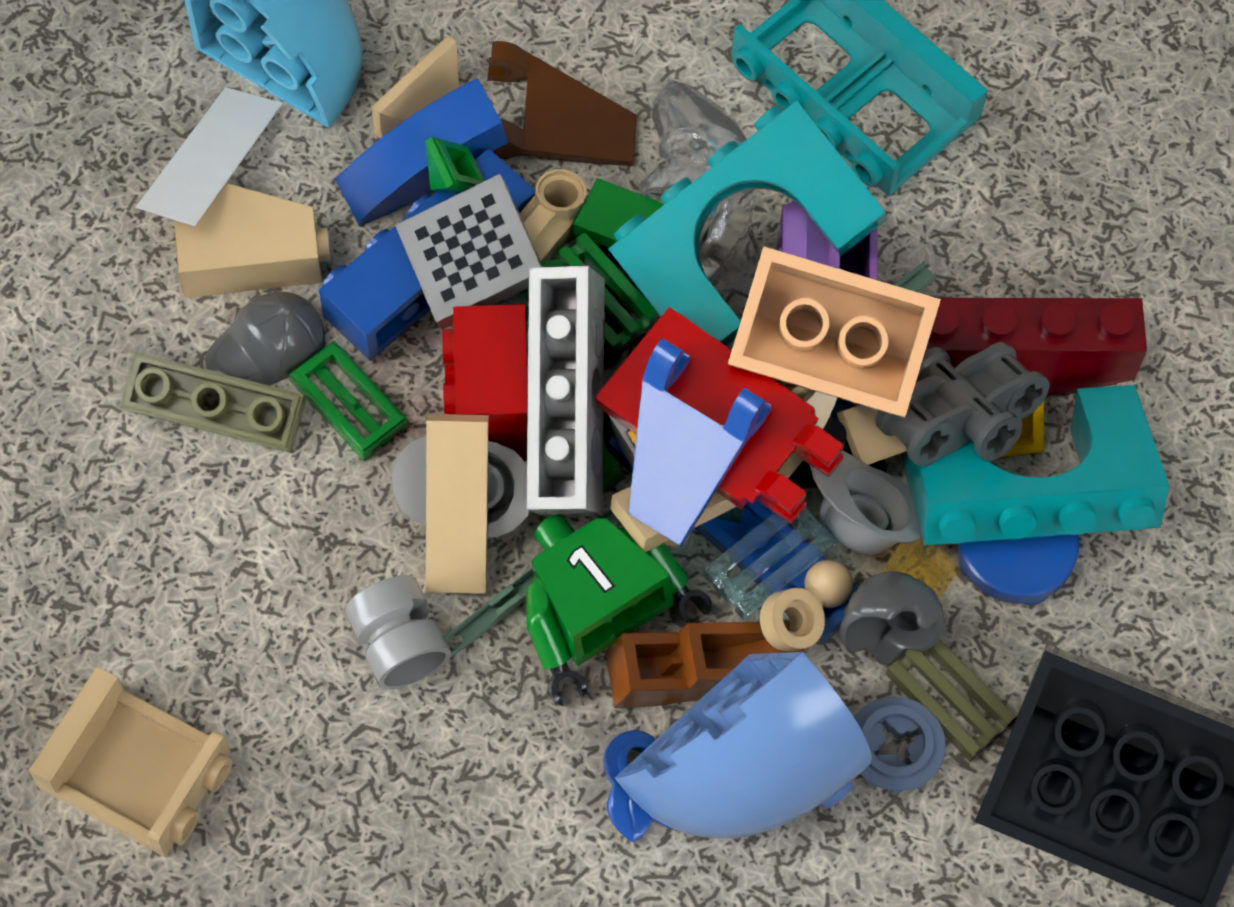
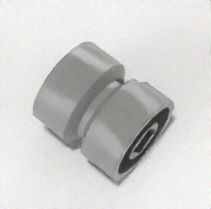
[344,575,451,690]

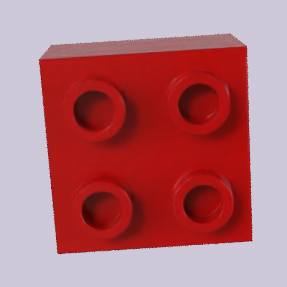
[442,304,528,461]

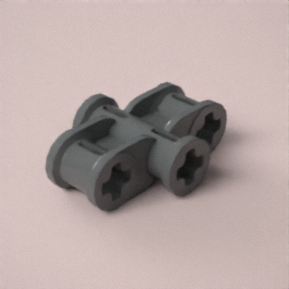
[875,342,1049,467]

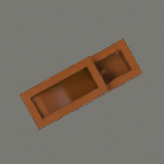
[605,621,805,708]

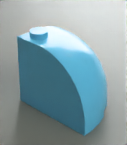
[185,0,363,128]

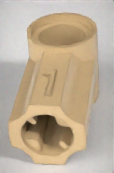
[520,169,587,263]

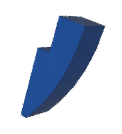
[335,78,508,226]

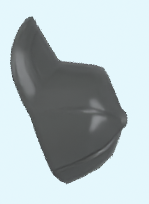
[205,291,325,386]

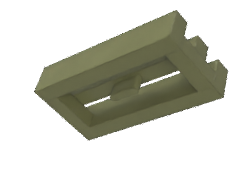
[886,639,1016,762]

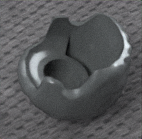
[839,571,946,666]

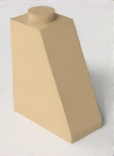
[174,183,331,298]

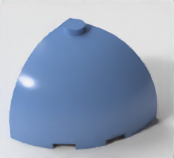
[614,652,872,839]

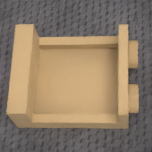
[29,666,232,857]

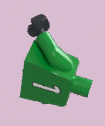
[526,514,712,706]

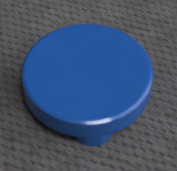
[957,535,1079,605]

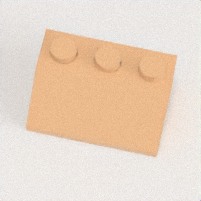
[728,246,941,418]

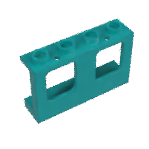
[731,0,988,196]

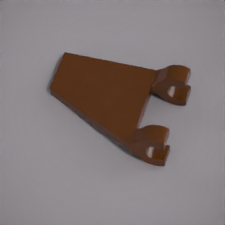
[487,41,636,166]

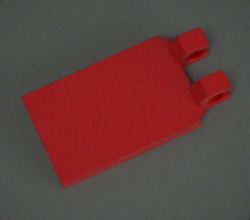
[595,307,844,524]

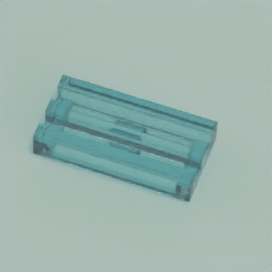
[703,507,835,620]

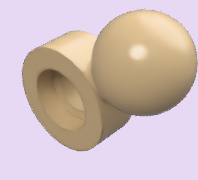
[760,560,853,652]

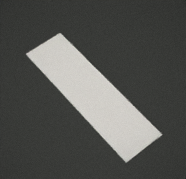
[135,87,283,226]

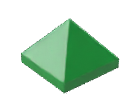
[425,136,485,194]

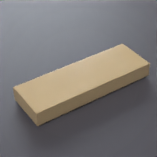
[425,414,489,594]

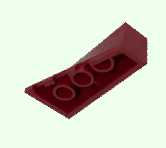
[925,298,1147,397]

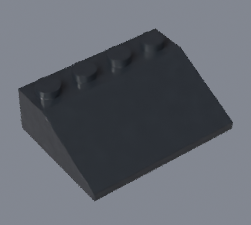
[975,643,1234,907]

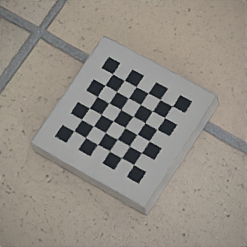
[395,174,543,329]

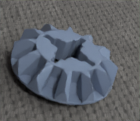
[854,696,946,795]

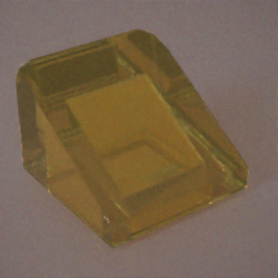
[881,537,959,600]

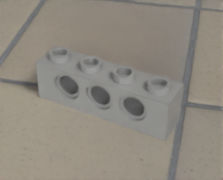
[527,266,605,517]

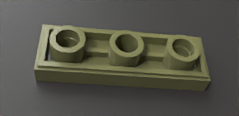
[120,351,307,453]

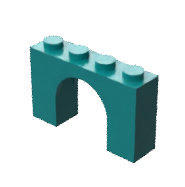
[608,100,887,346]
[901,385,1170,545]

